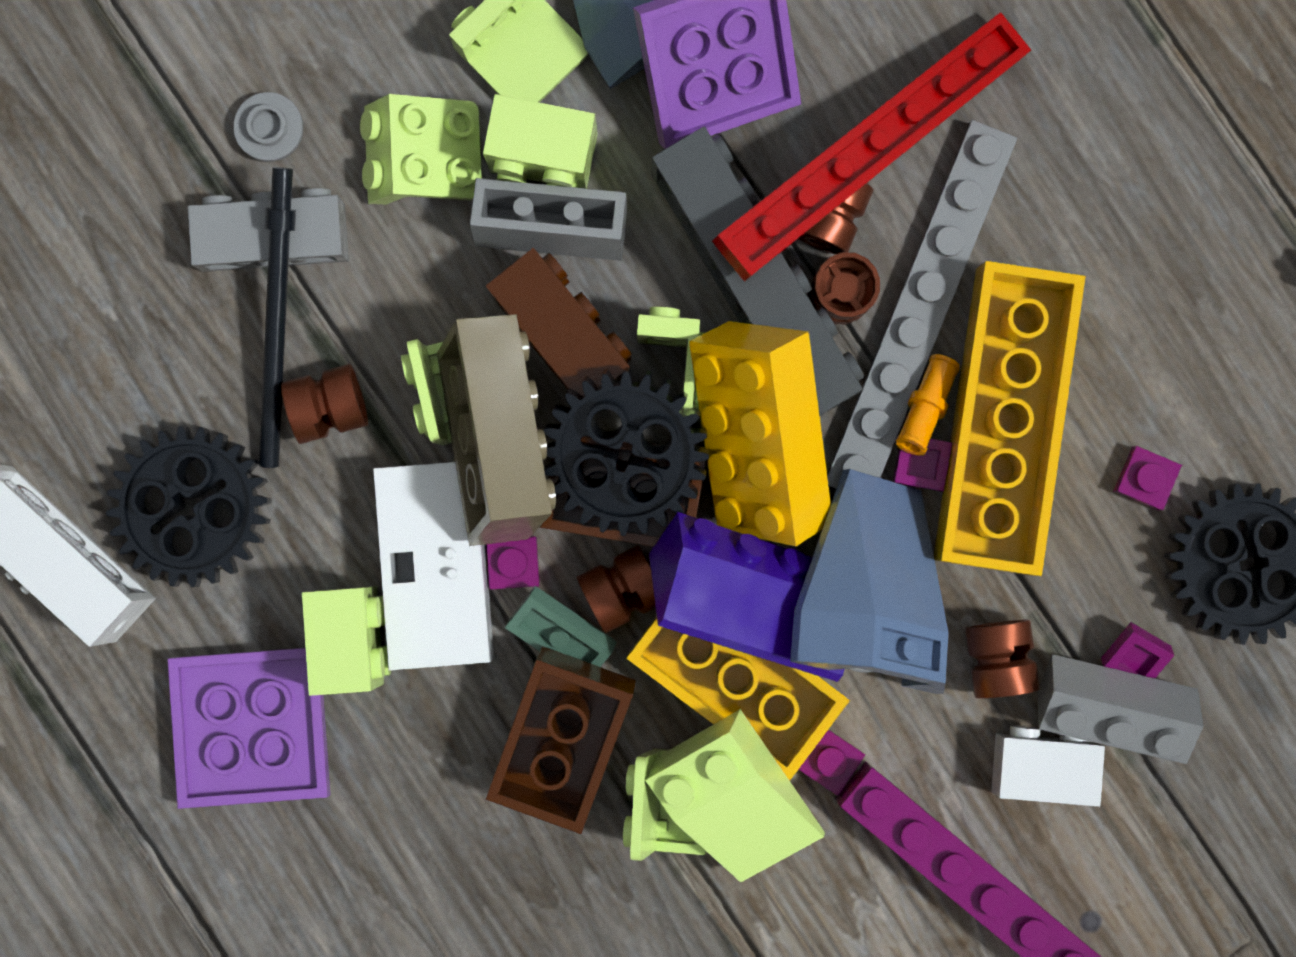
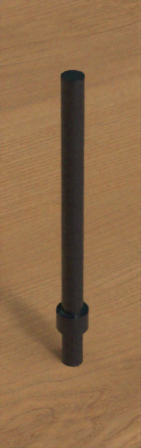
[259,167,296,468]

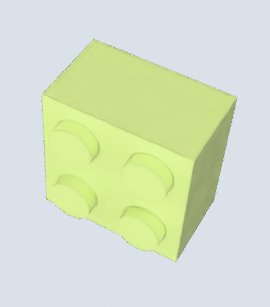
[483,94,598,189]
[302,586,391,696]

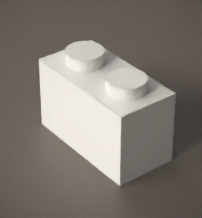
[991,726,1105,807]

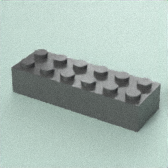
[652,126,864,416]

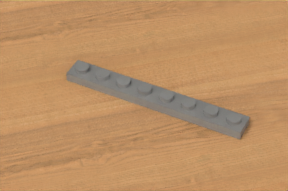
[827,120,1018,490]

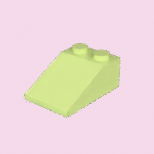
[645,709,825,882]

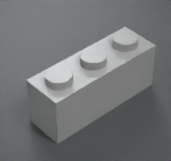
[470,178,627,261]
[188,188,349,272]
[1037,654,1204,764]

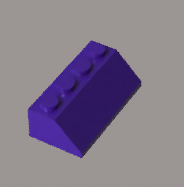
[649,512,845,682]

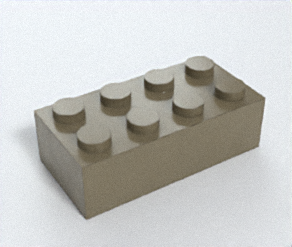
[437,314,556,546]

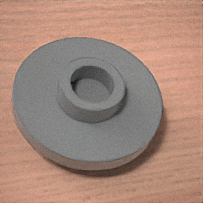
[233,92,304,162]

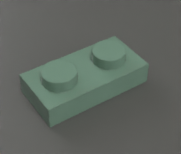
[505,586,617,667]

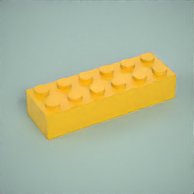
[934,261,1086,576]

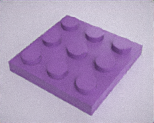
[633,0,801,149]
[168,648,331,809]

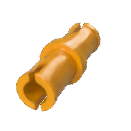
[896,354,960,456]

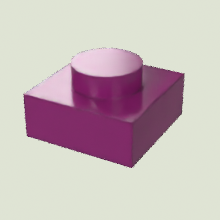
[892,439,952,492]
[1113,446,1182,511]
[487,537,540,589]
[1101,622,1175,678]
[798,729,865,796]

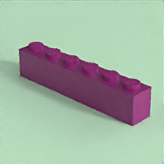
[835,762,1101,957]

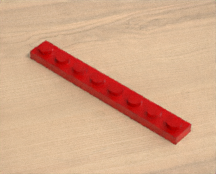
[712,12,1031,282]

